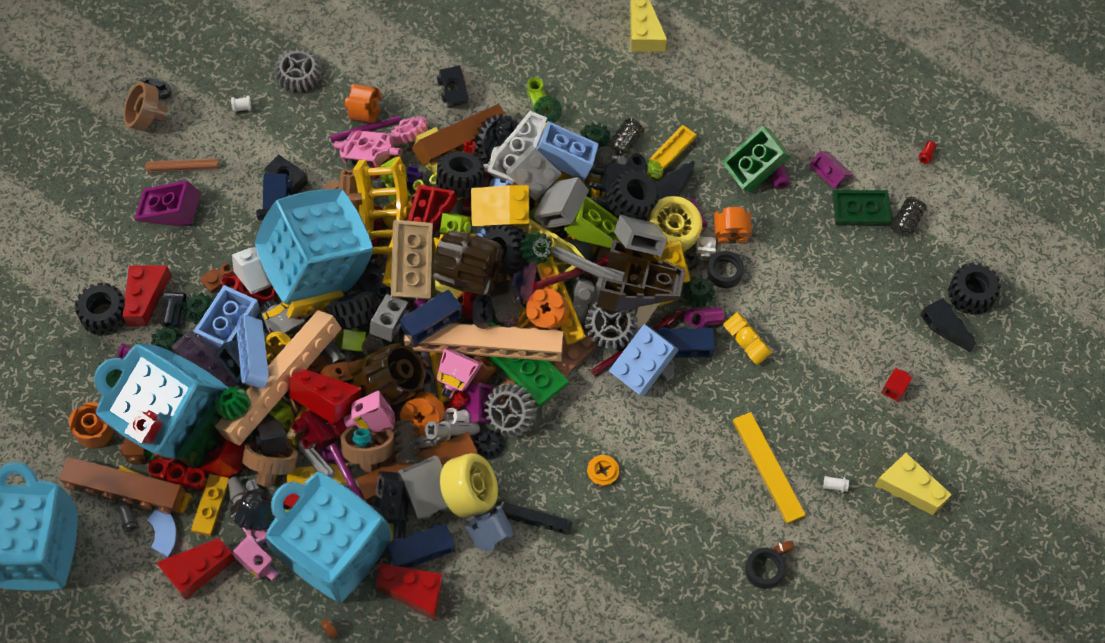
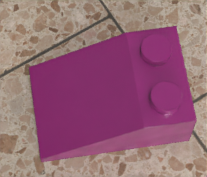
[135,180,201,226]

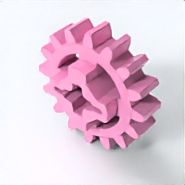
[391,116,429,145]

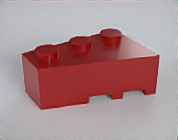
[123,265,172,326]
[156,538,235,600]
[376,563,443,621]

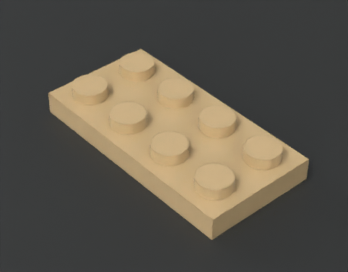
[391,220,433,300]

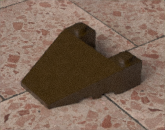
[596,239,686,312]

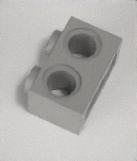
[370,294,409,341]

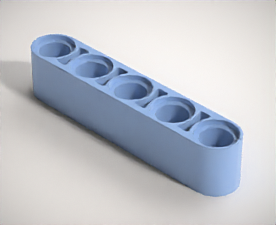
[237,314,268,389]

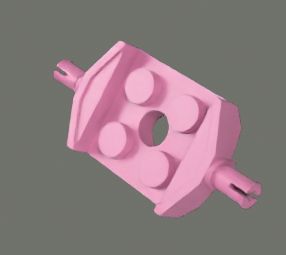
[333,131,403,167]

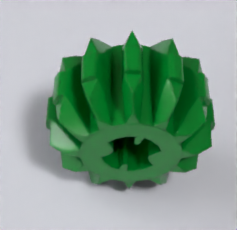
[215,386,251,421]

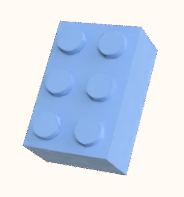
[536,121,598,181]
[193,285,261,351]
[609,324,679,396]

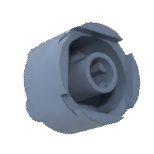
[465,506,514,552]

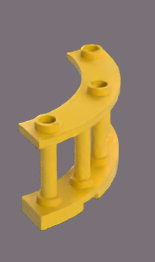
[353,157,410,256]

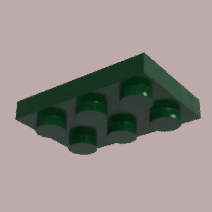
[832,190,892,226]
[175,405,223,469]

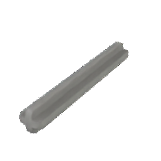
[552,246,624,282]

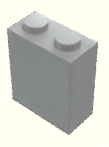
[533,177,589,228]
[614,215,667,256]
[398,455,449,519]

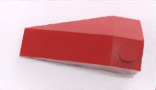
[198,434,245,477]

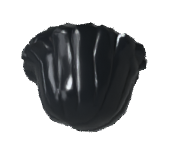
[230,489,275,532]

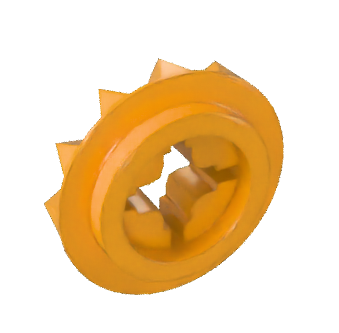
[587,455,619,487]

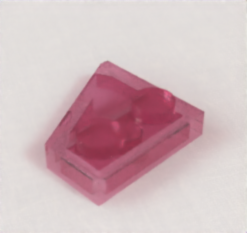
[520,262,537,304]

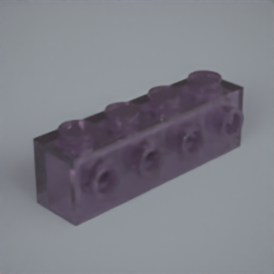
[171,331,245,389]

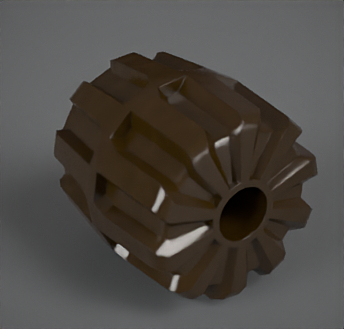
[432,230,504,296]
[351,343,426,408]

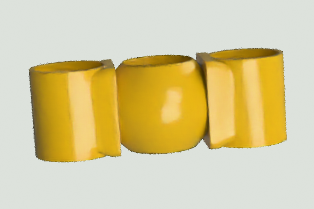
[723,311,772,365]

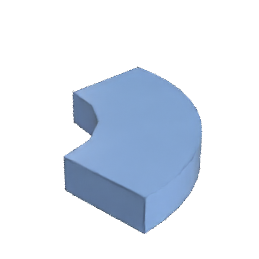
[147,508,177,558]

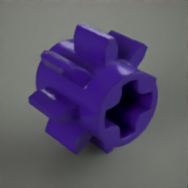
[406,165,423,189]

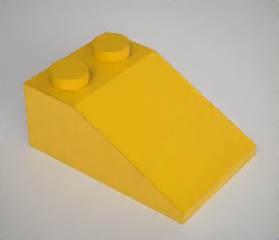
[471,185,529,227]

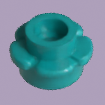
[352,428,372,446]

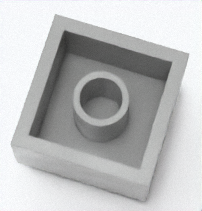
[506,145,562,201]

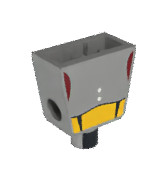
[262,299,306,338]

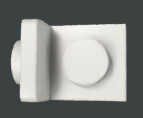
[696,236,716,261]

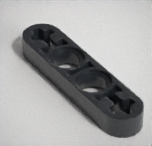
[494,501,573,535]

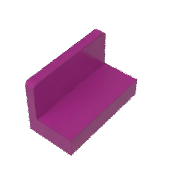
[809,151,853,189]
[462,382,493,425]

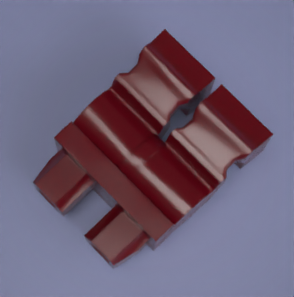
[291,410,350,451]

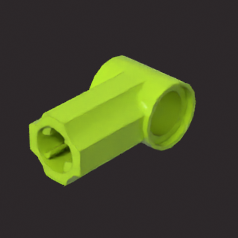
[527,77,551,115]

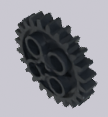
[474,114,517,164]

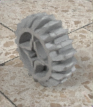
[274,48,323,94]
[585,303,638,349]
[484,383,537,437]

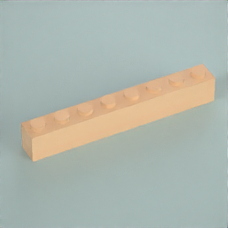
[215,310,342,445]
[404,322,563,362]

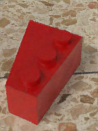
[408,184,458,238]
[289,369,362,424]

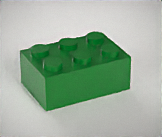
[722,126,792,192]

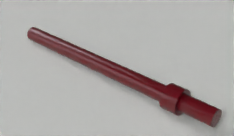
[533,256,609,290]
[590,308,685,377]

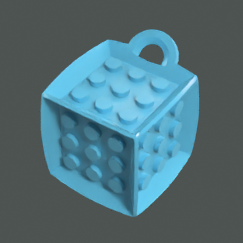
[255,189,373,304]
[94,344,229,460]
[0,462,78,590]
[266,472,391,602]

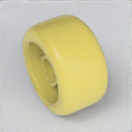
[647,196,702,253]
[440,453,498,518]

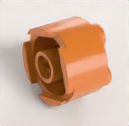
[345,84,382,123]
[714,207,752,244]
[526,289,570,330]
[400,392,445,437]
[69,402,115,448]

